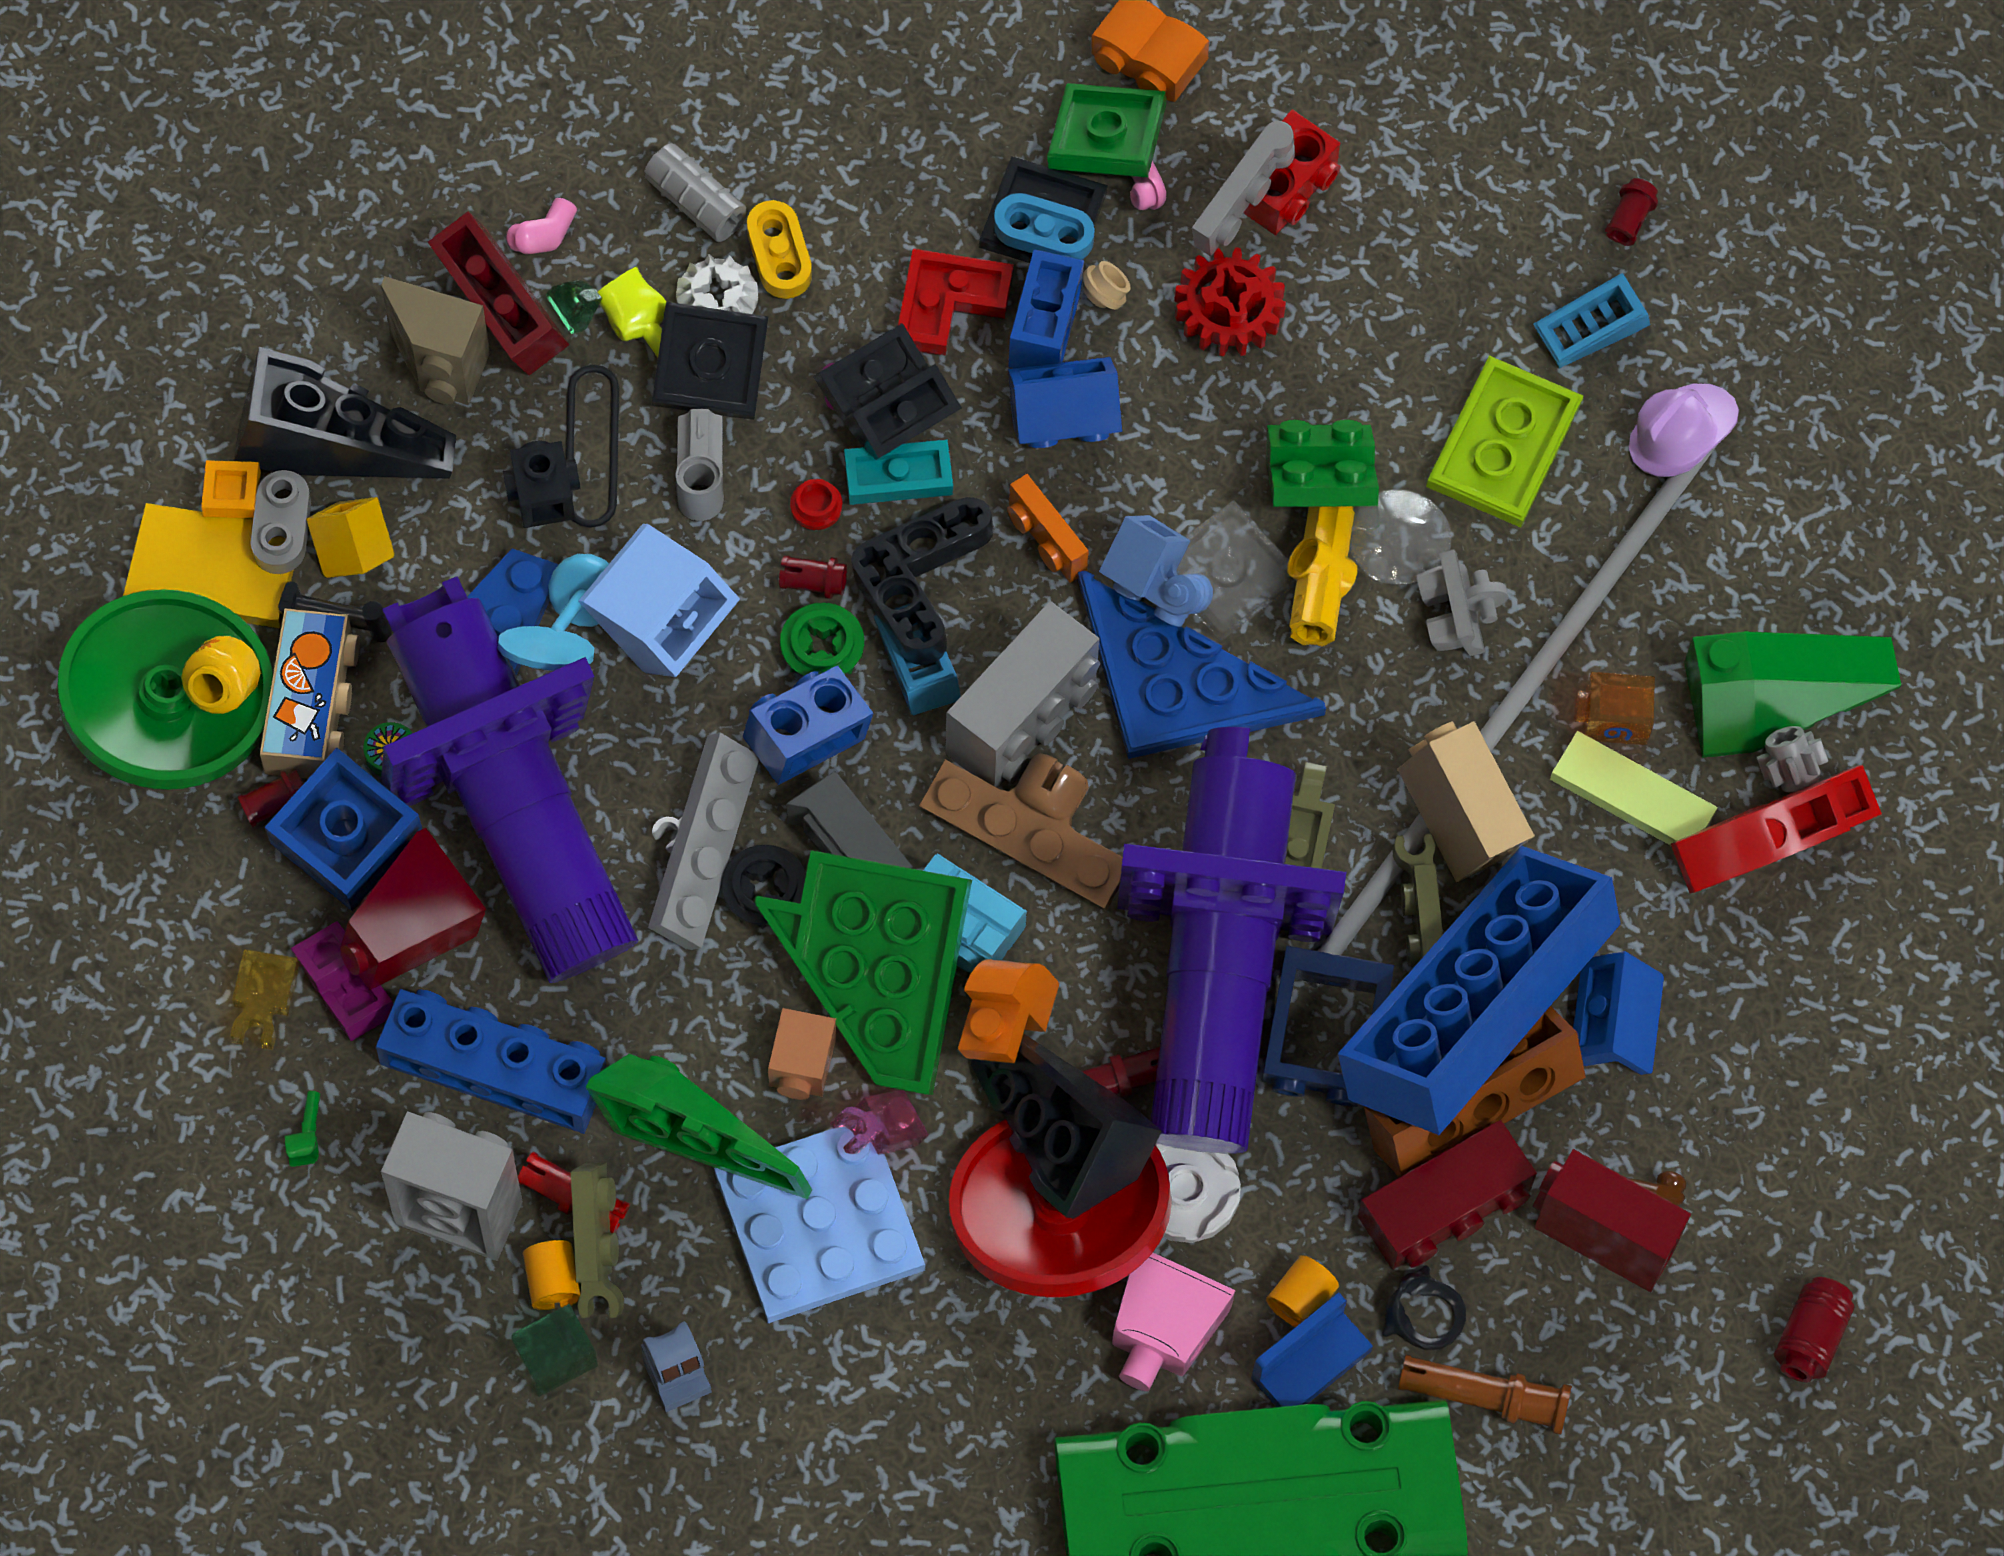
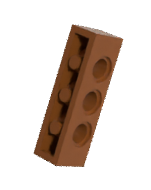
[1364,1006,1586,1178]

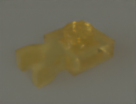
[230,949,300,1050]

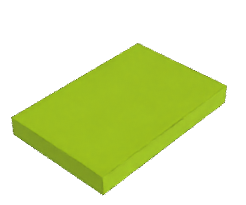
[1426,356,1583,528]

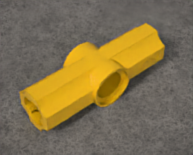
[1287,506,1357,647]

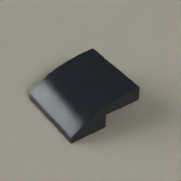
[813,323,962,460]

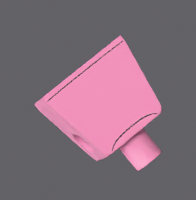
[1112,1253,1235,1391]

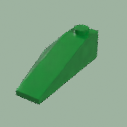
[1684,631,1901,758]
[586,1054,812,1199]

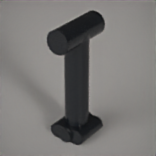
[278,581,392,643]

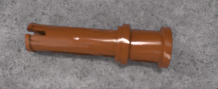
[1398,1354,1572,1435]

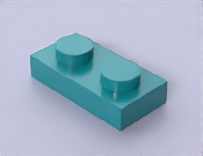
[844,439,953,505]

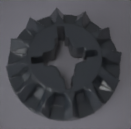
[722,845,806,929]

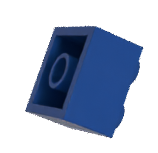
[265,747,422,911]

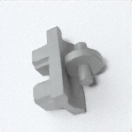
[1417,550,1508,656]

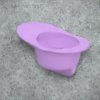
[1629,384,1739,477]

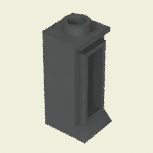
[786,771,913,869]

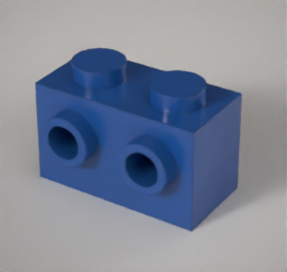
[1008,357,1122,448]

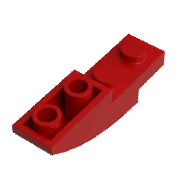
[1671,765,1882,894]

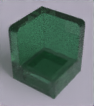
[511,1304,598,1397]

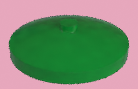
[57,589,273,790]

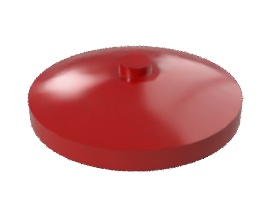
[949,1119,1172,1297]

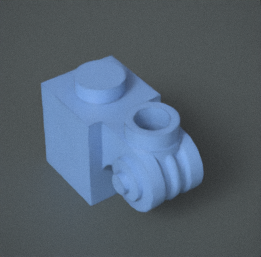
[1099,515,1213,627]

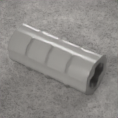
[644,143,747,242]

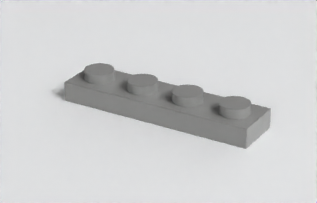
[648,732,759,950]

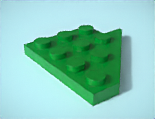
[755,850,972,1095]

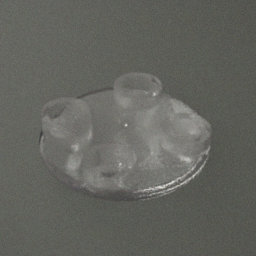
[1349,490,1451,585]

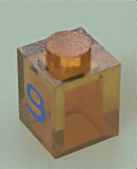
[1575,672,1655,745]

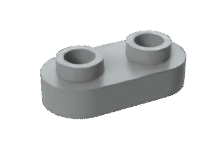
[251,470,311,574]

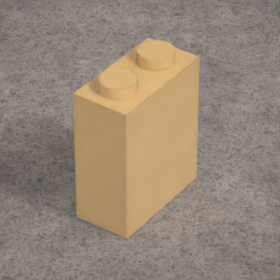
[1397,721,1535,882]

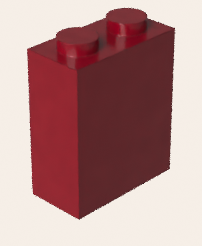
[1532,1149,1691,1293]

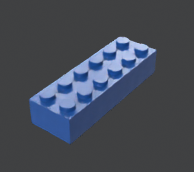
[1338,846,1620,1135]

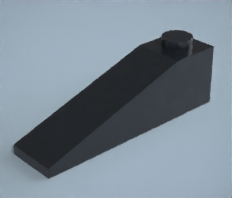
[234,347,456,479]
[971,1033,1162,1219]

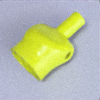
[593,267,667,358]

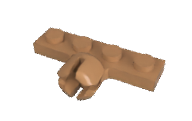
[919,753,1123,910]

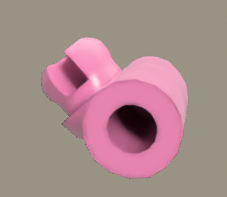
[1130,160,1166,210]
[506,198,577,254]

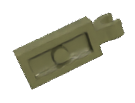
[1285,762,1335,869]
[1393,834,1443,967]
[571,1162,624,1318]

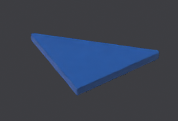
[1077,571,1326,759]

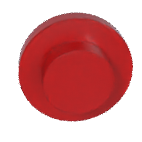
[790,479,843,530]

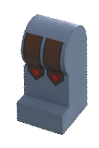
[641,1321,712,1412]

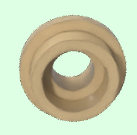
[1082,261,1130,310]

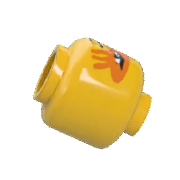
[181,636,261,714]

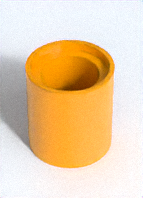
[523,1240,581,1310]
[1266,1255,1339,1328]

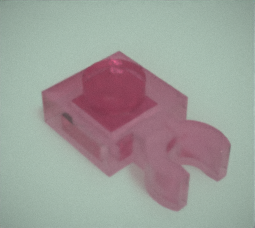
[830,1090,929,1155]

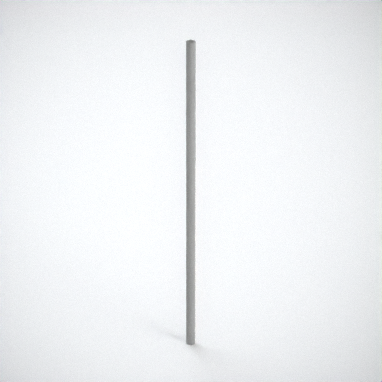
[1304,445,1717,988]

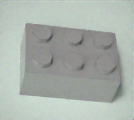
[945,601,1100,788]
[381,1111,523,1261]

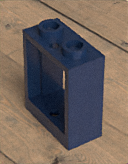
[1262,946,1394,1107]

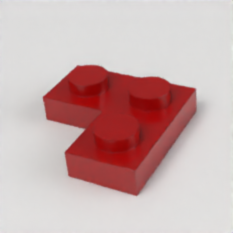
[898,249,1014,356]

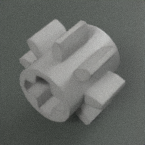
[1757,726,1828,792]

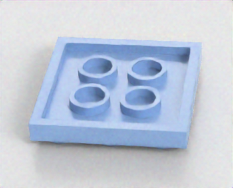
[714,1116,925,1323]

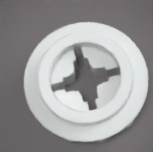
[676,254,758,314]

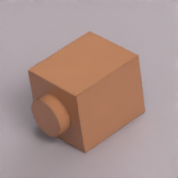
[768,1008,836,1100]

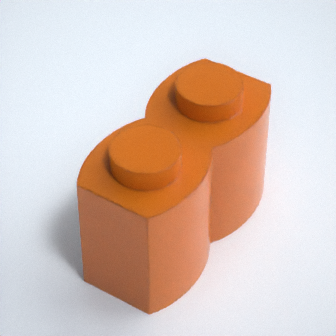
[1092,0,1209,102]

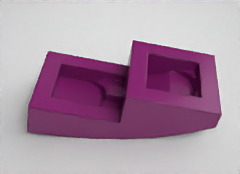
[291,921,394,1041]

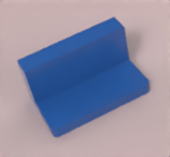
[1573,951,1664,1075]
[1251,1293,1373,1407]

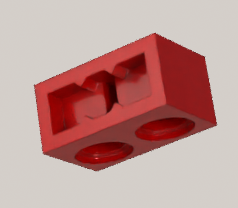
[1243,109,1341,236]

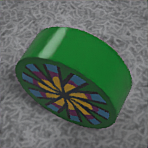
[363,722,412,777]

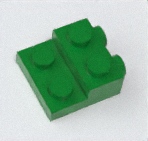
[1266,420,1379,507]

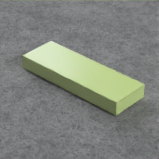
[1550,731,1718,846]

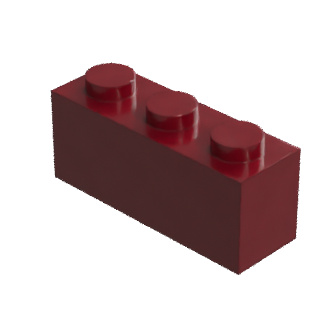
[428,211,570,375]
[1357,1119,1537,1270]

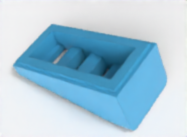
[1533,273,1650,368]
[874,603,961,715]

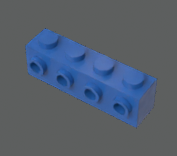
[376,989,607,1134]

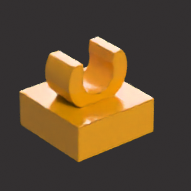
[201,460,261,519]

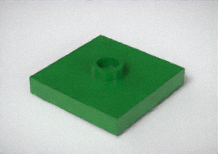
[1047,83,1167,177]

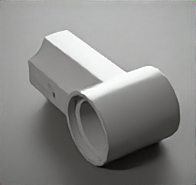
[675,409,724,521]

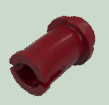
[1605,178,1658,246]
[779,555,847,599]
[237,770,303,827]

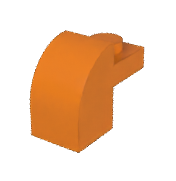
[958,959,1060,1063]

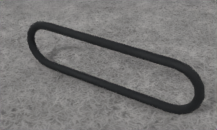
[566,365,619,528]

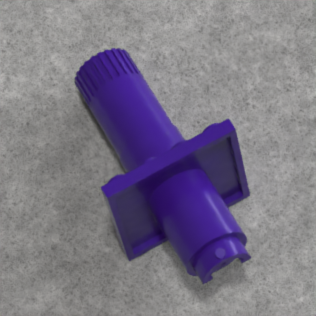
[381,576,639,983]
[1117,727,1346,1154]

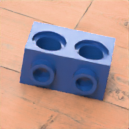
[1008,249,1084,368]
[742,665,874,785]

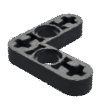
[851,497,994,665]

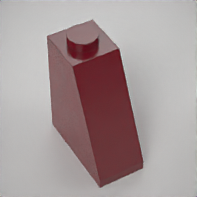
[340,828,486,990]

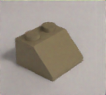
[381,276,490,405]

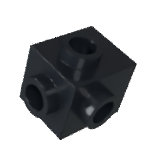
[503,440,581,528]

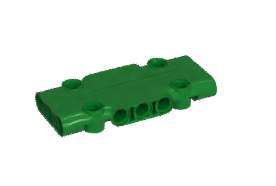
[1054,1400,1468,1556]

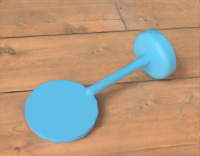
[497,554,609,671]

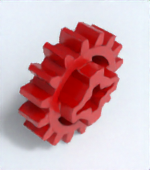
[1174,247,1286,356]

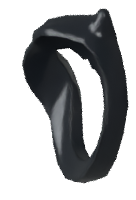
[1382,1265,1466,1350]

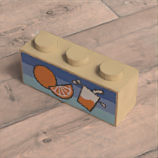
[260,608,360,779]

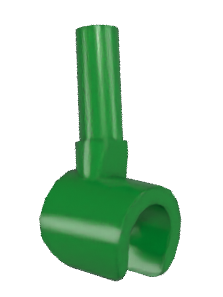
[285,1091,321,1167]

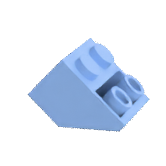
[578,524,740,677]

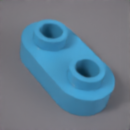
[994,193,1094,260]

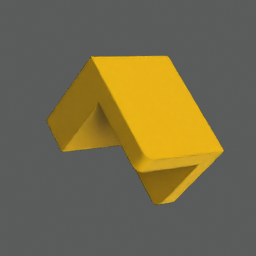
[306,497,394,578]

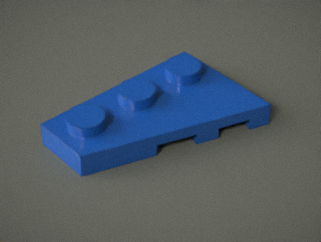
[467,548,559,676]

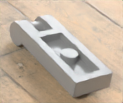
[1192,121,1295,256]

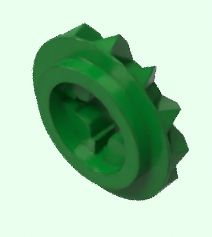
[780,603,864,676]

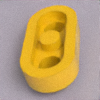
[747,200,812,299]

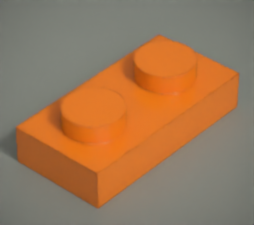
[1007,474,1089,583]

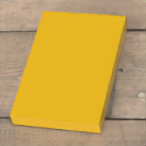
[123,503,294,628]

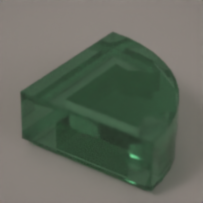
[546,280,602,334]

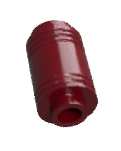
[1774,1277,1855,1383]

